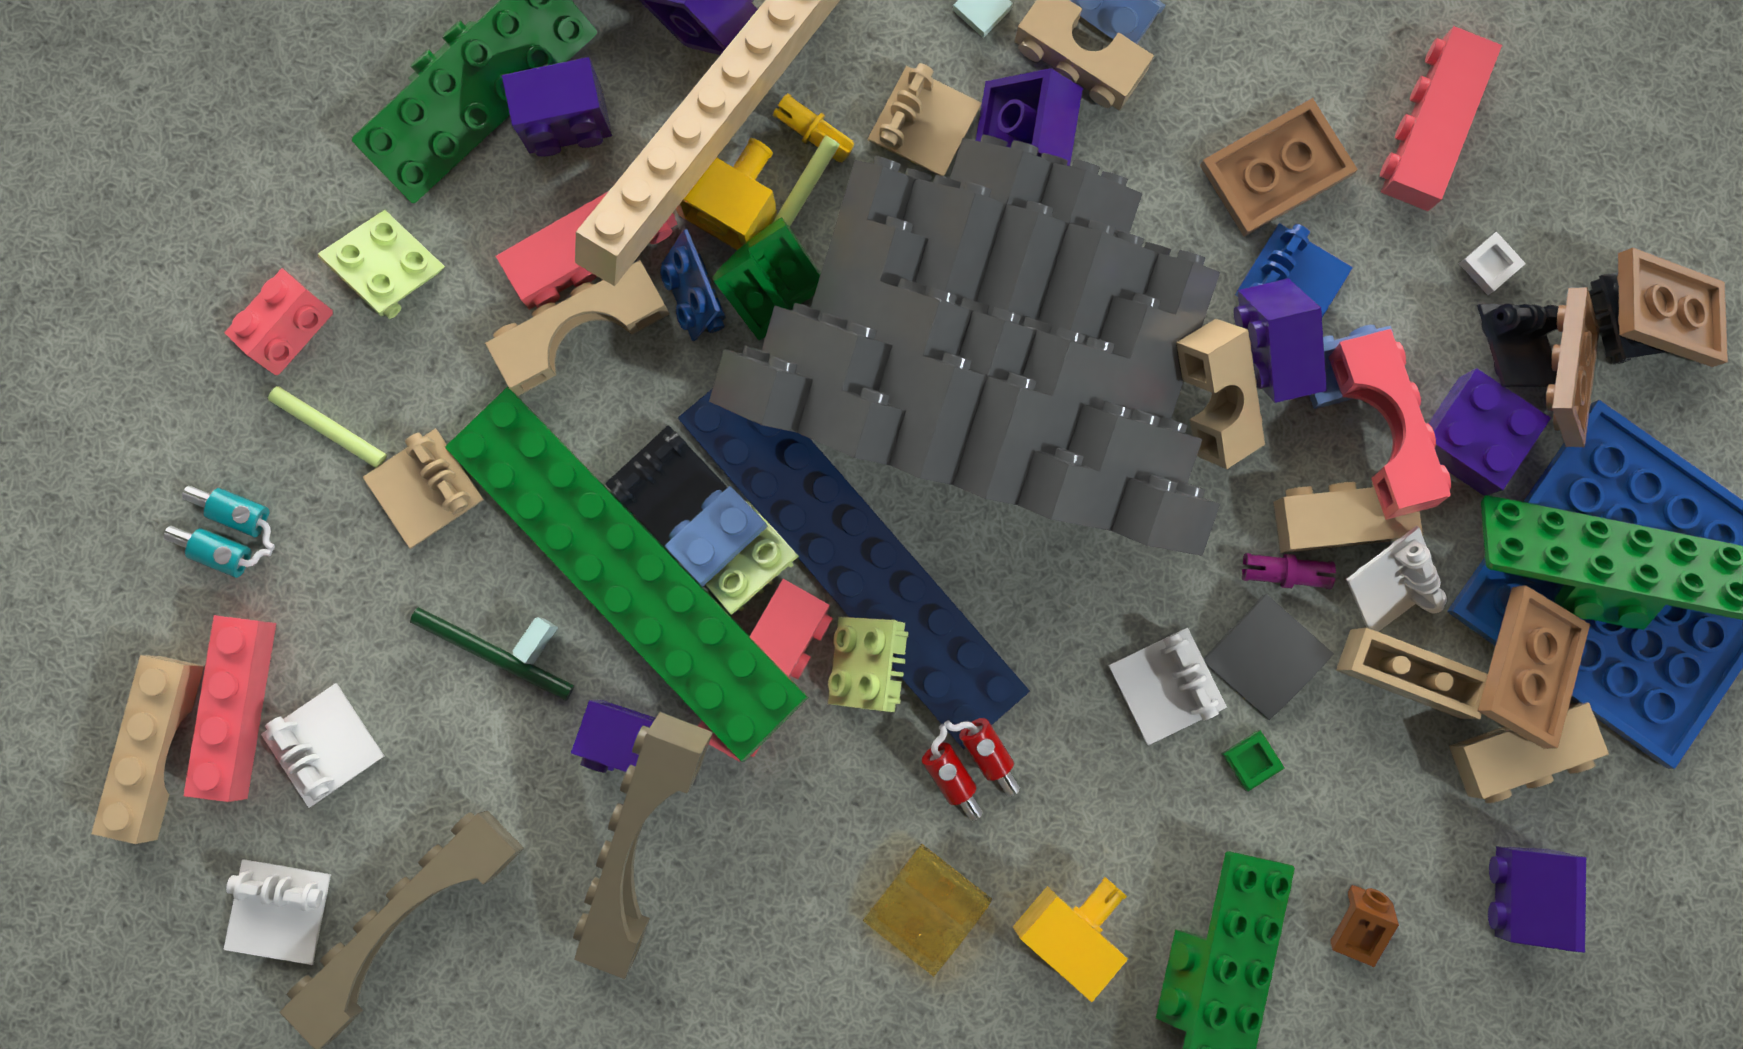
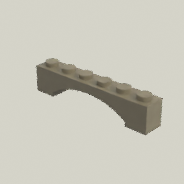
[573,712,713,979]
[279,810,524,1049]

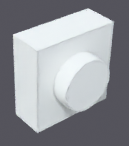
[1459,232,1526,295]

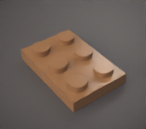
[1200,98,1358,237]
[1617,248,1728,367]
[1546,287,1599,447]
[1478,585,1590,749]

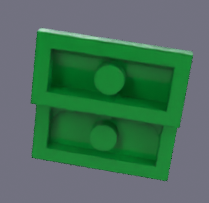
[712,217,821,341]

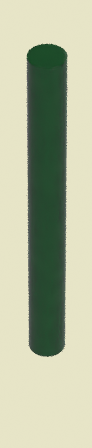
[410,607,575,701]

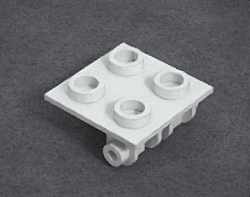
[1346,526,1447,632]
[1108,628,1227,745]
[261,683,385,808]
[224,859,331,965]

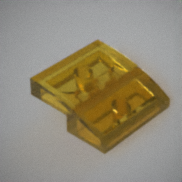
[863,843,992,977]

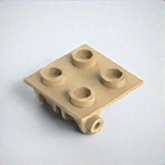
[868,63,982,176]
[363,428,484,549]

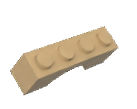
[485,260,670,396]
[91,655,204,844]

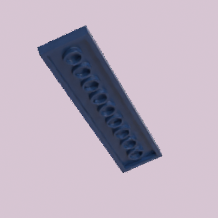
[678,388,1030,750]

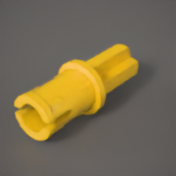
[772,93,854,163]

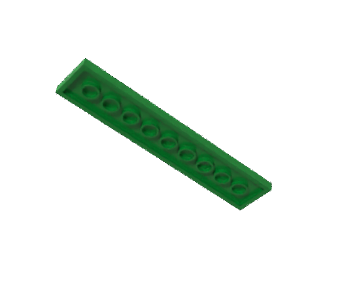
[445,386,809,762]

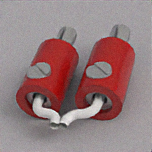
[921,718,1020,820]

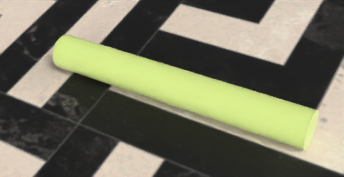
[772,135,840,228]
[268,386,387,468]

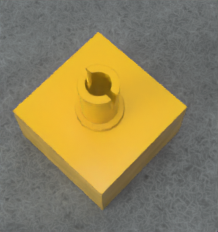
[676,138,777,250]
[1013,877,1128,1002]

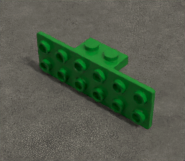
[351,0,597,203]
[1481,495,1743,630]
[1156,851,1295,1049]

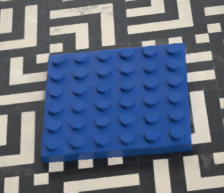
[1447,400,1743,769]

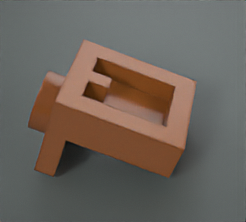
[1330,885,1399,967]

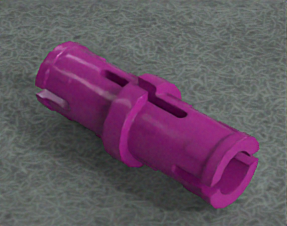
[1242,553,1336,590]

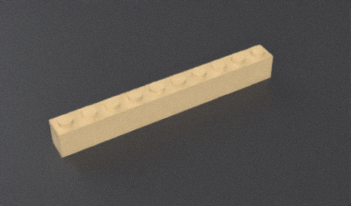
[575,0,840,286]

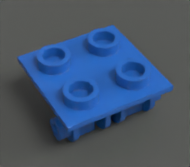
[1235,223,1353,317]
[660,229,726,341]

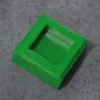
[1221,730,1285,792]

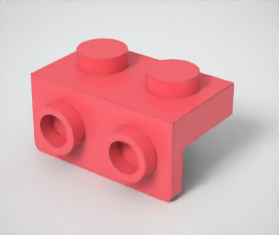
[224,268,333,375]

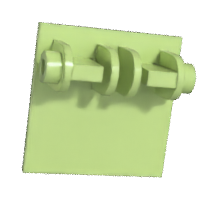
[318,210,445,319]
[705,500,799,615]
[828,617,909,712]

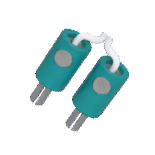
[164,486,275,578]

